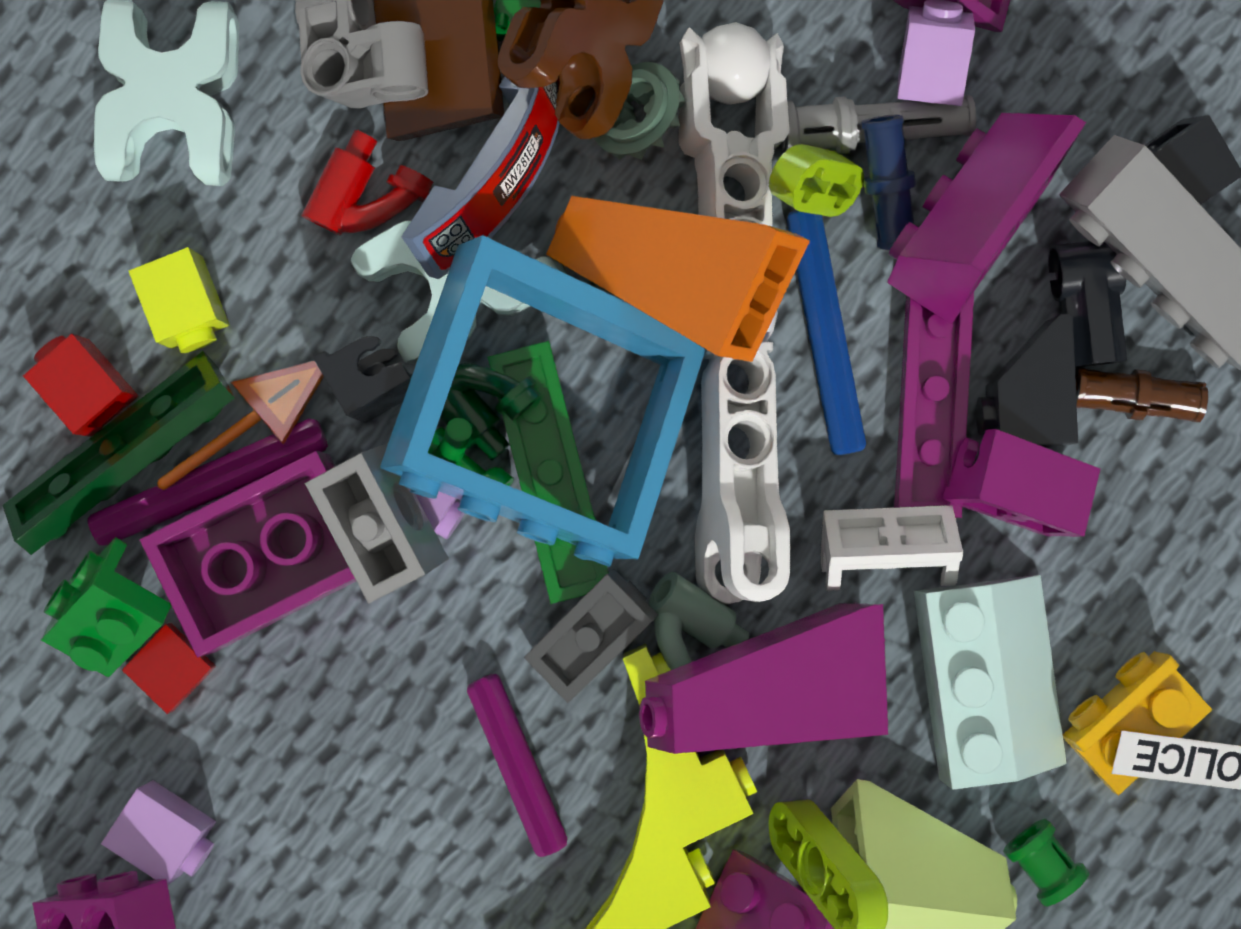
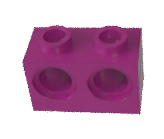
[32,871,176,929]

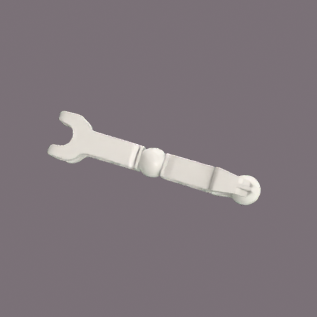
[678,22,790,604]

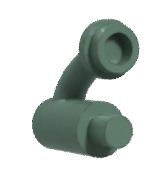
[649,572,749,670]

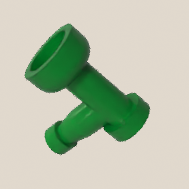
[428,418,514,486]

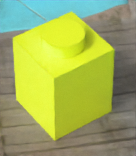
[128,247,230,353]

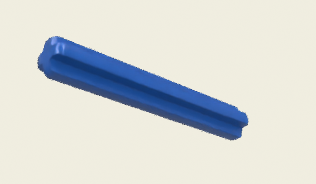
[787,210,866,455]

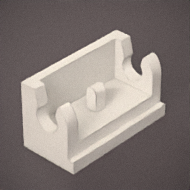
[821,505,963,591]

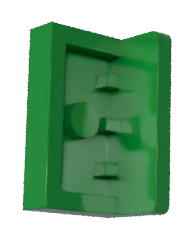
[41,537,171,677]

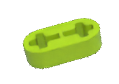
[769,144,864,217]

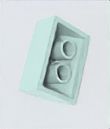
[914,575,1067,790]

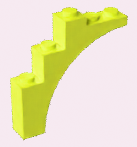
[585,643,757,929]

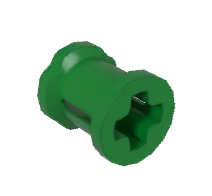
[1003,819,1090,907]

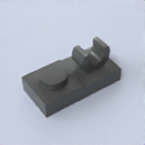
[524,569,658,703]

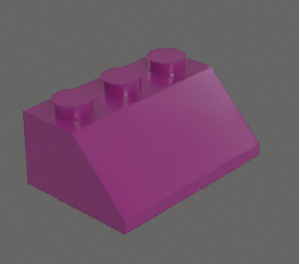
[887,113,1086,324]

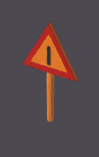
[157,361,324,490]

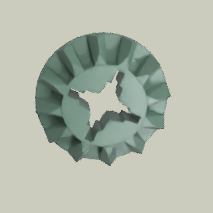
[594,62,686,160]

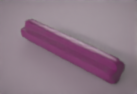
[467,674,567,857]

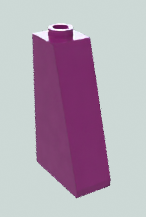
[639,603,888,754]

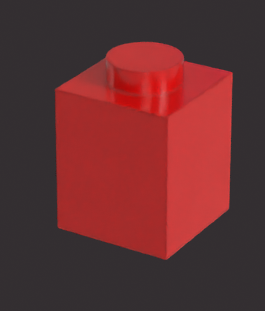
[23,333,138,437]

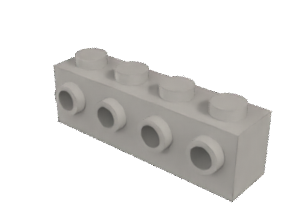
[1059,135,1241,370]

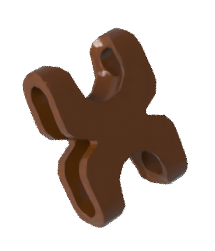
[498,0,664,139]

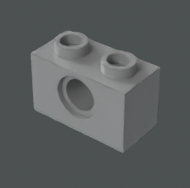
[305,443,449,604]

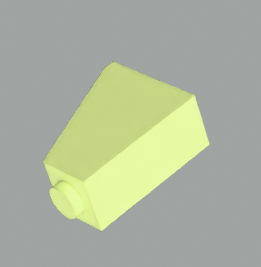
[831,779,1017,929]

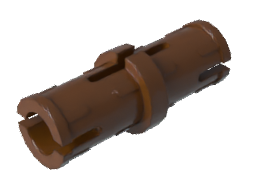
[1075,367,1208,423]

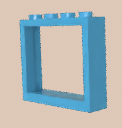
[380,235,706,567]

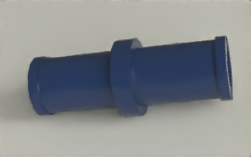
[861,114,916,250]

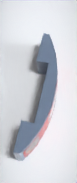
[401,56,560,279]

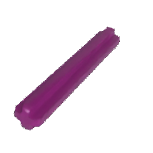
[87,419,328,546]

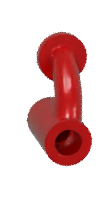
[301,130,434,236]

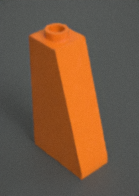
[546,196,810,362]

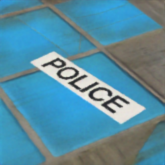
[1111,731,1241,790]

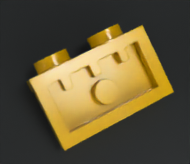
[1063,651,1212,796]

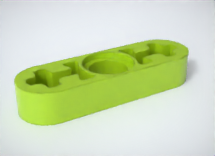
[769,799,888,929]

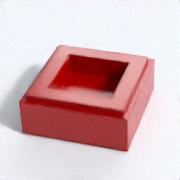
[122,623,216,714]

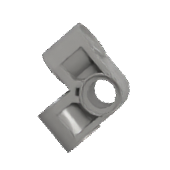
[295,0,428,109]

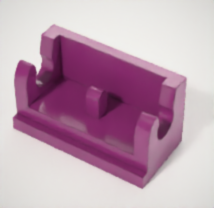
[943,429,1100,537]

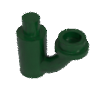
[440,363,541,461]

